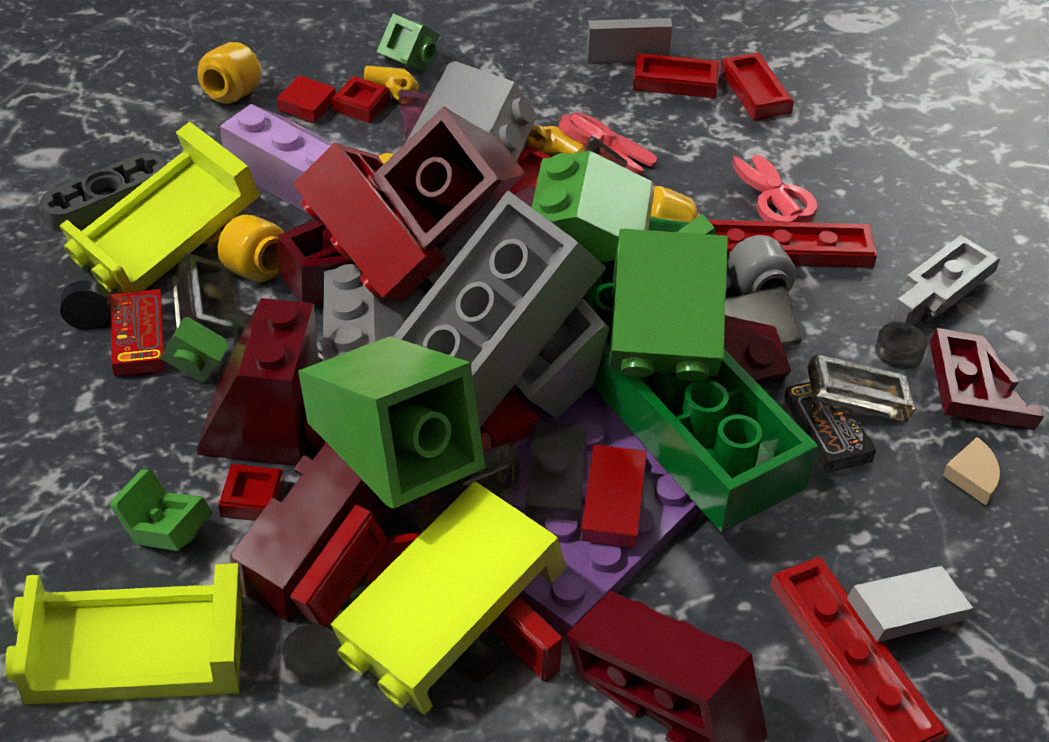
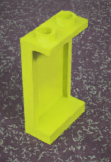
[59,121,260,293]
[331,481,567,715]
[5,563,244,705]

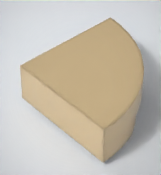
[943,437,1000,506]

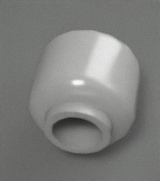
[727,235,796,306]

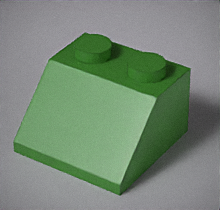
[531,151,655,262]

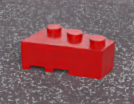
[293,142,446,300]

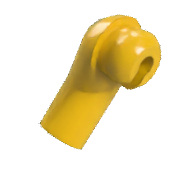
[525,125,590,156]

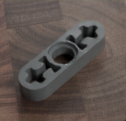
[40,153,165,232]

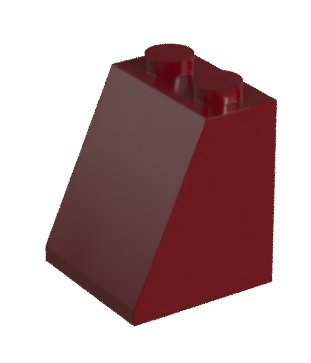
[372,106,526,251]
[196,298,319,466]

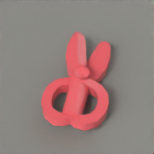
[559,112,657,176]
[732,155,817,222]

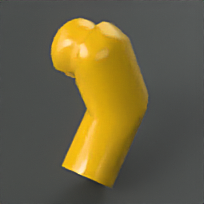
[364,66,419,102]

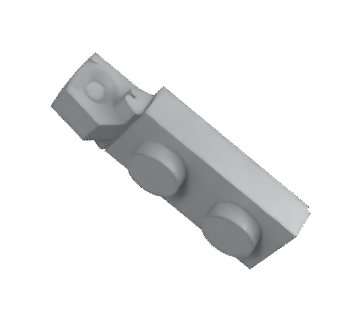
[891,235,1000,330]

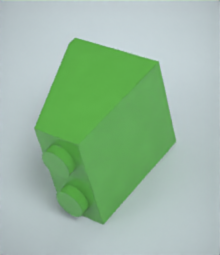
[609,228,728,381]
[298,336,485,509]

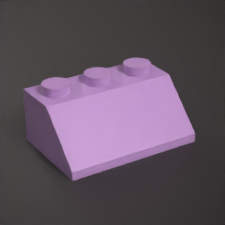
[220,104,333,214]

